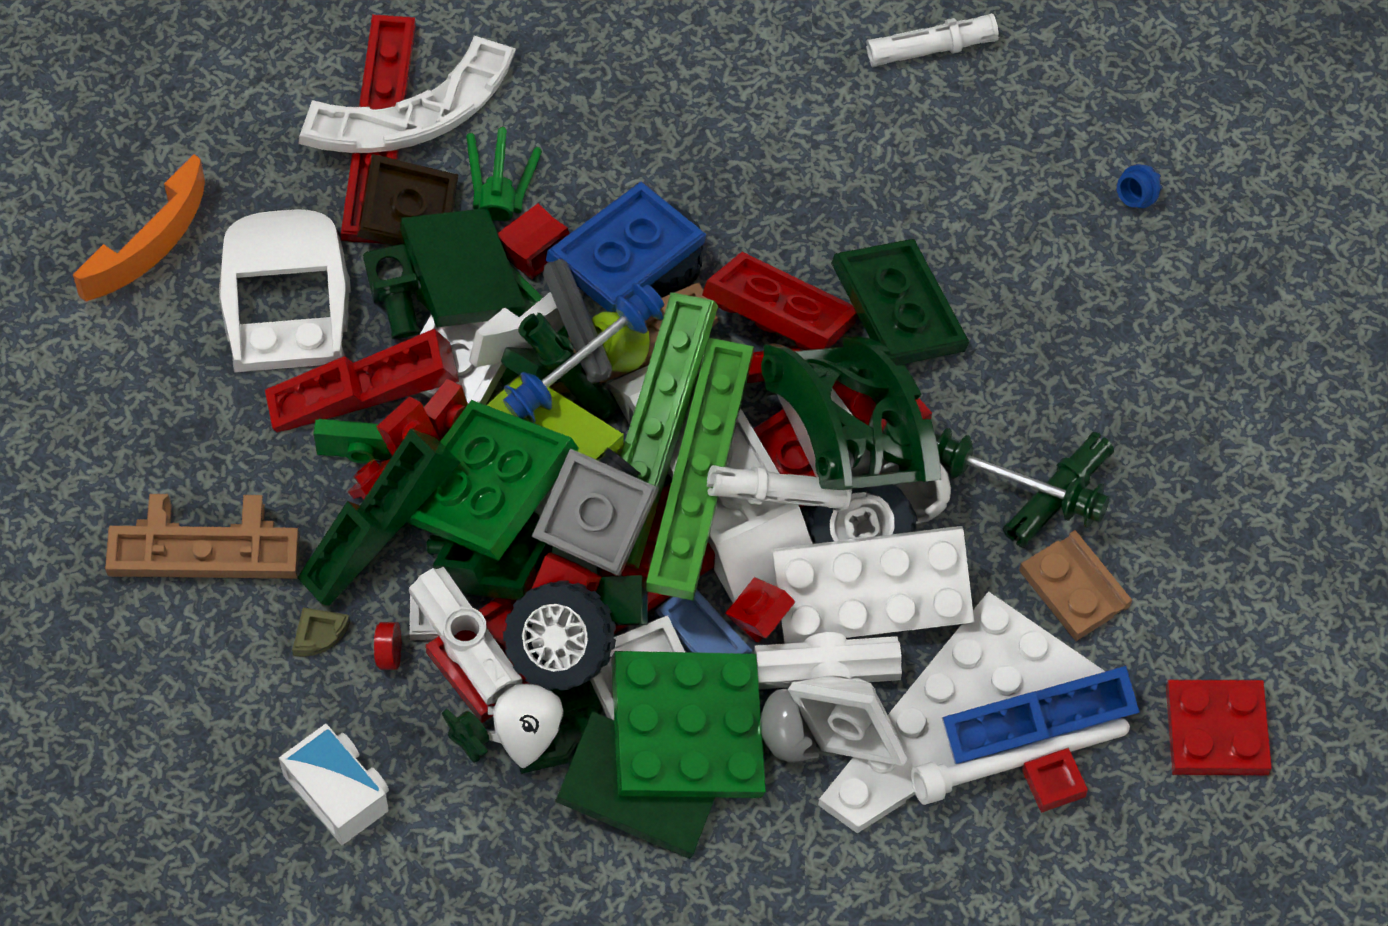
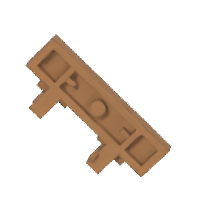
[105,494,300,579]

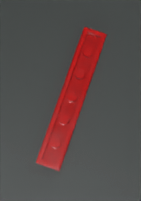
[341,14,416,244]

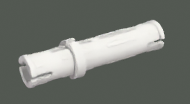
[866,13,999,67]
[707,465,852,510]

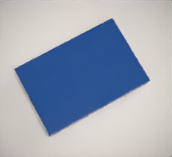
[546,182,706,312]

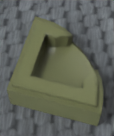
[292,607,350,657]

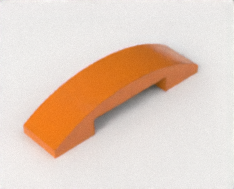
[73,154,205,301]

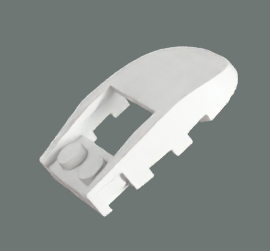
[219,209,351,372]

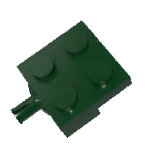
[426,516,552,600]

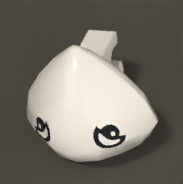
[487,684,564,768]

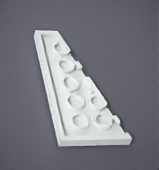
[818,591,1105,833]

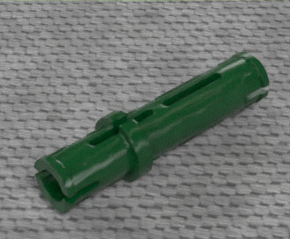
[518,312,617,420]
[1002,432,1114,548]

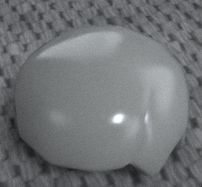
[760,689,820,763]

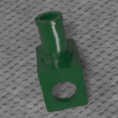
[363,244,420,339]

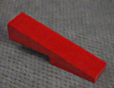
[265,329,459,432]

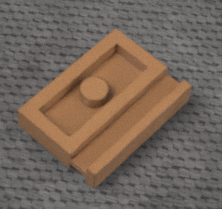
[1019,530,1132,641]

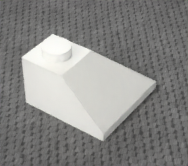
[788,676,907,766]

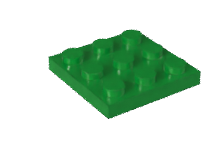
[407,400,579,561]
[611,651,766,798]

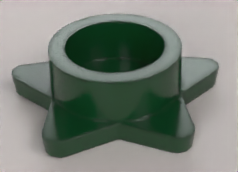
[442,709,489,763]

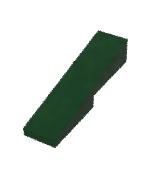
[297,428,461,606]

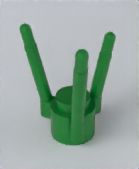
[466,126,542,222]

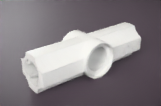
[409,567,522,706]
[754,632,902,689]

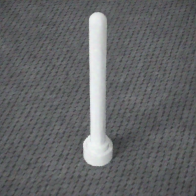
[911,718,1130,805]

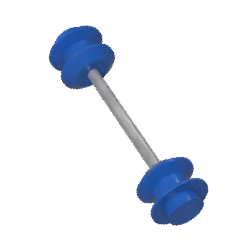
[503,283,665,423]

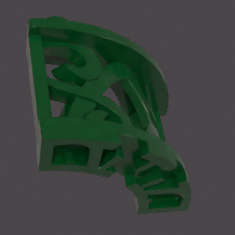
[761,336,942,490]

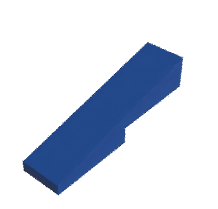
[942,666,1139,764]

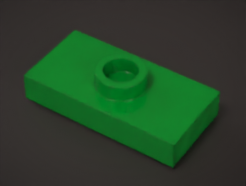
[313,419,392,464]

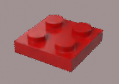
[1166,680,1272,775]

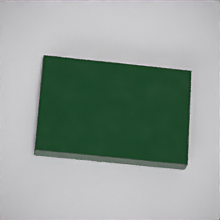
[400,208,526,328]
[831,239,969,366]
[555,711,715,859]

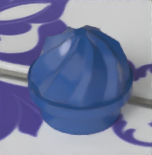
[1117,164,1163,208]

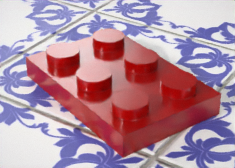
[702,252,858,350]

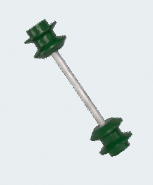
[935,428,1109,528]

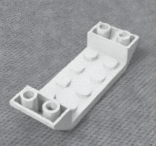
[608,355,812,603]

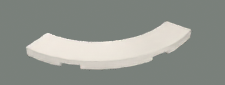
[298,36,516,153]

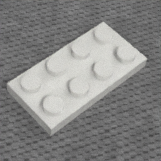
[773,526,974,644]

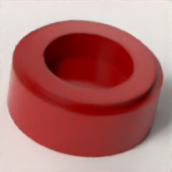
[374,622,402,670]

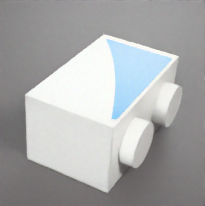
[279,724,389,846]

